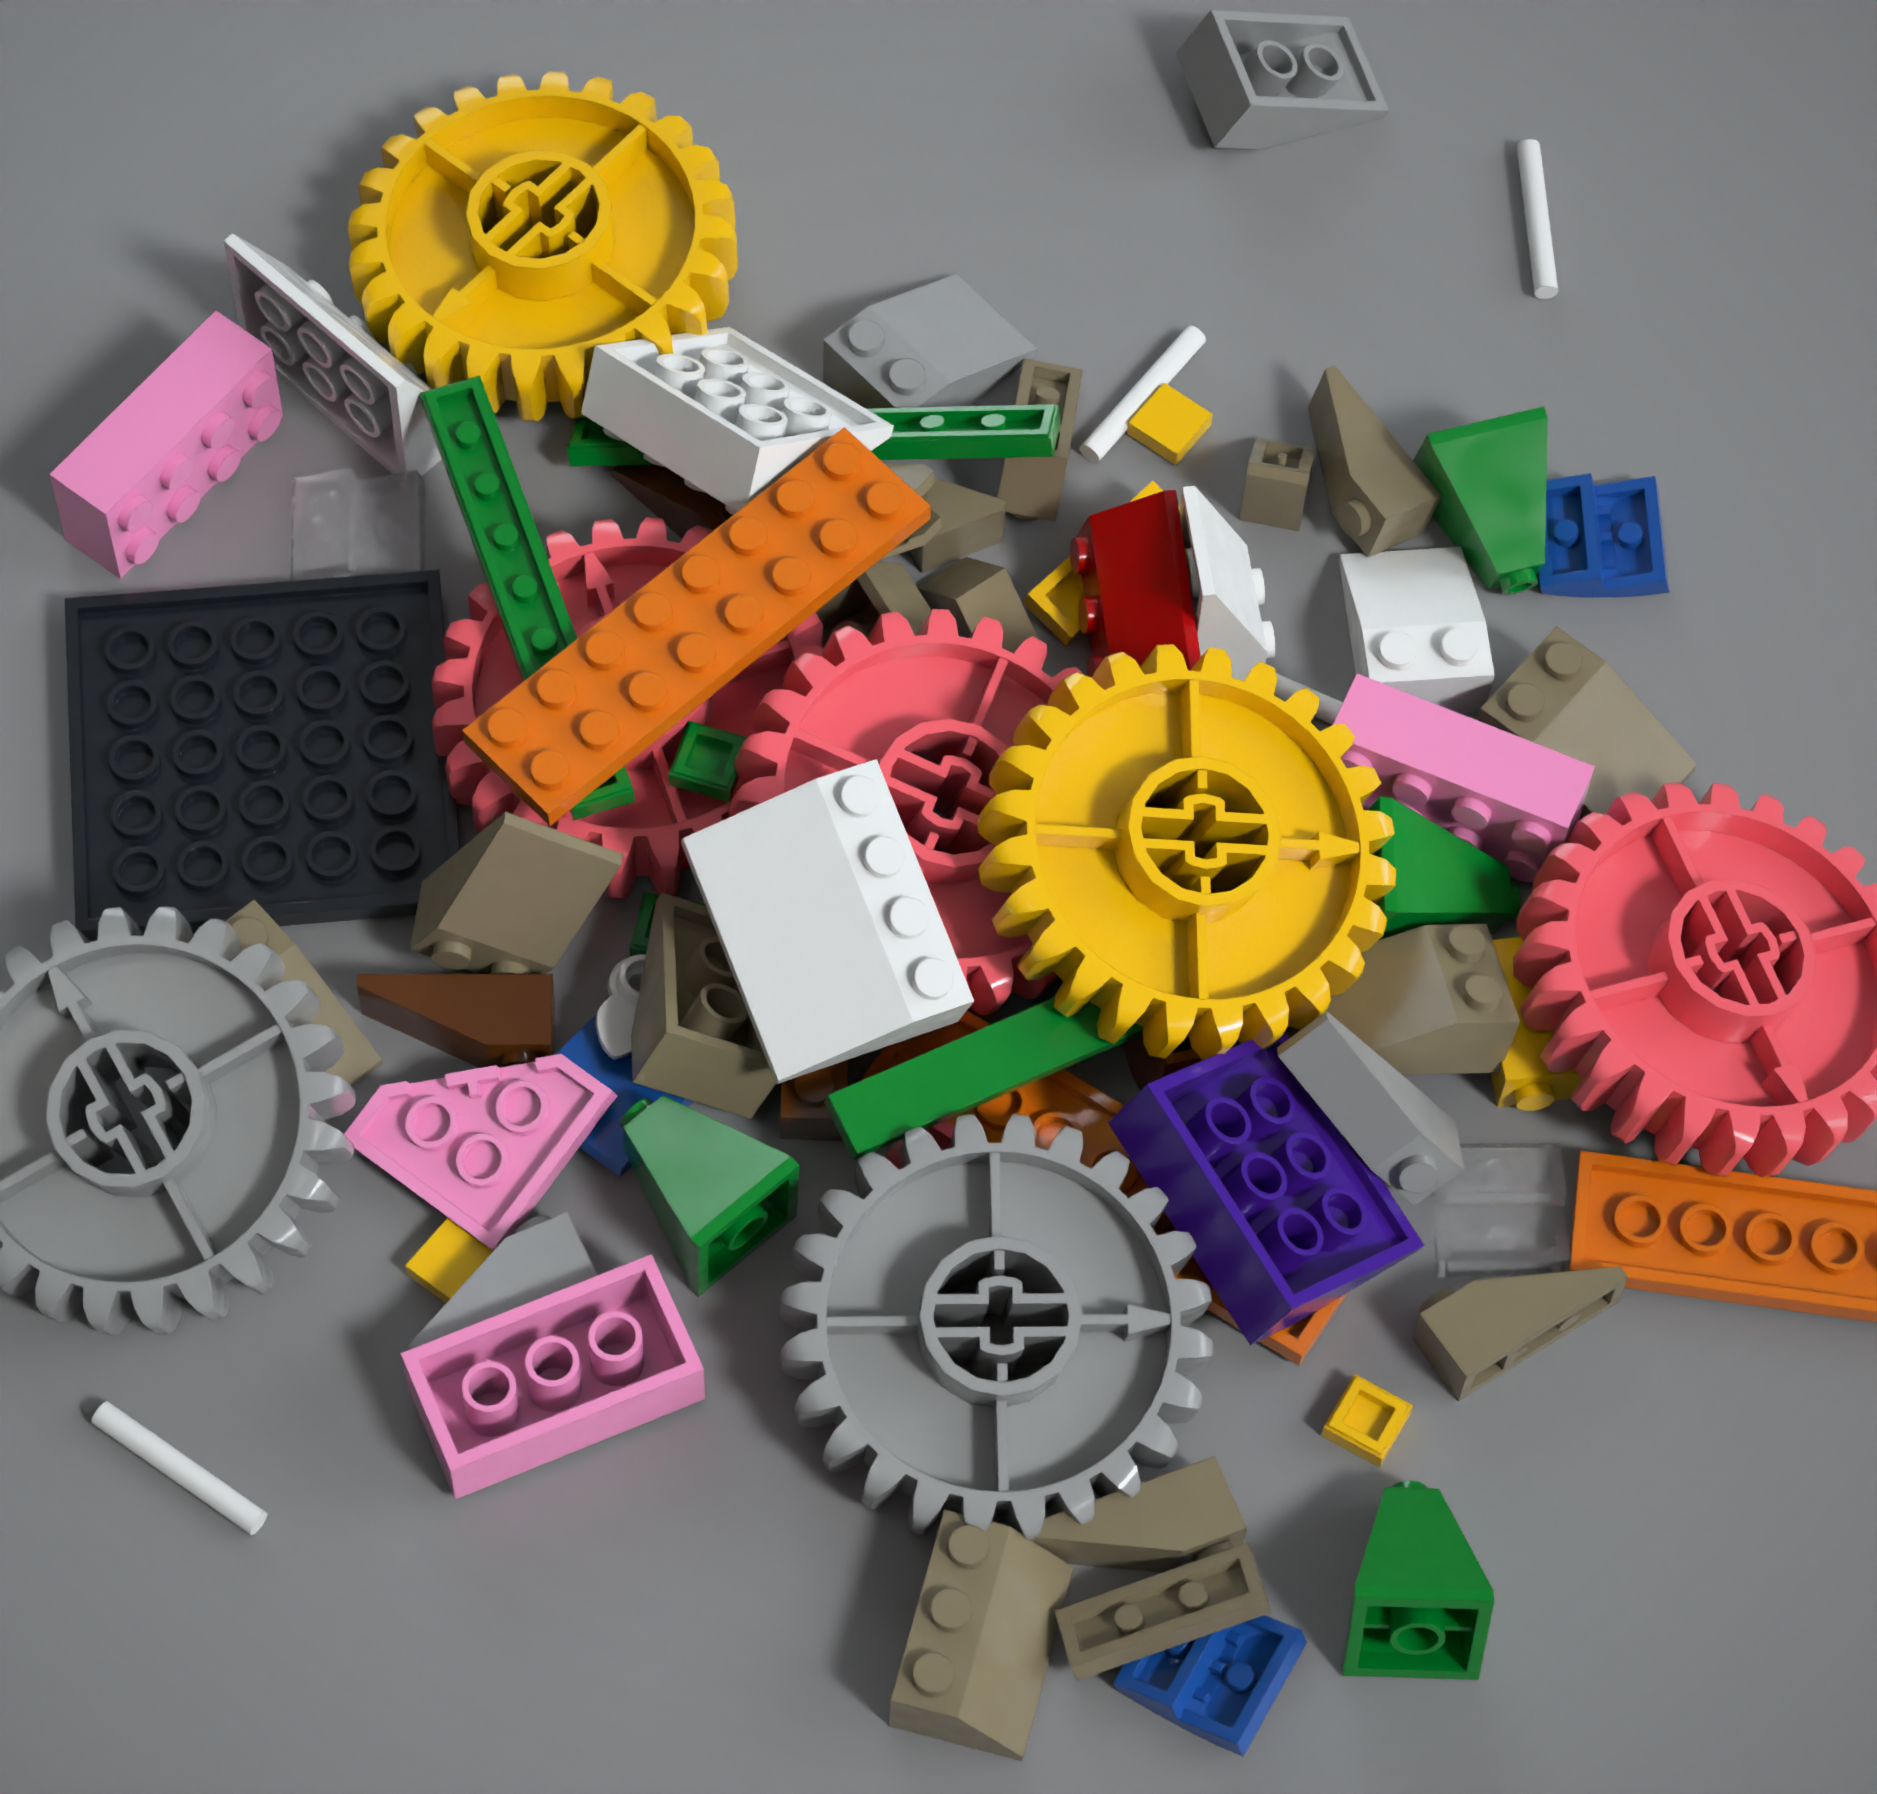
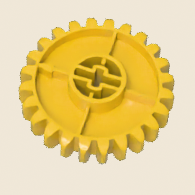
[347,71,738,422]
[978,644,1396,1060]

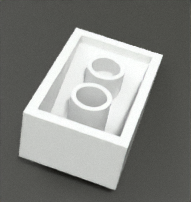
[1179,486,1275,680]
[1339,546,1495,714]

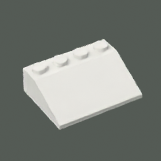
[224,233,442,487]
[581,327,894,515]
[681,759,974,1084]

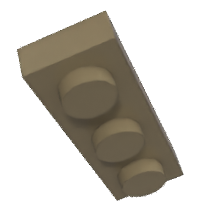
[1055,1543,1272,1681]

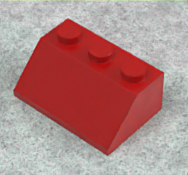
[1070,490,1201,678]

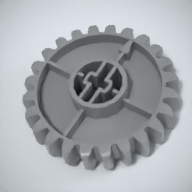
[0,906,356,1335]
[779,1114,1214,1540]

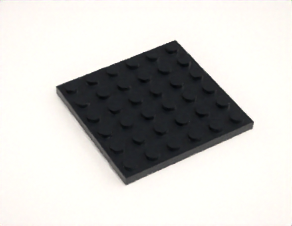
[65,570,460,942]

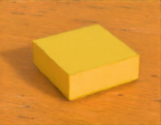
[1127,383,1213,466]
[405,1218,493,1303]
[1321,1373,1413,1468]

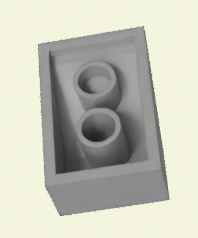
[1176,10,1389,149]
[823,274,1037,408]

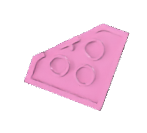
[344,1054,617,1251]

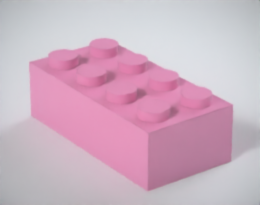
[49,310,283,579]
[1333,673,1595,883]
[400,1254,705,1500]

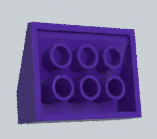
[1108,1032,1424,1345]

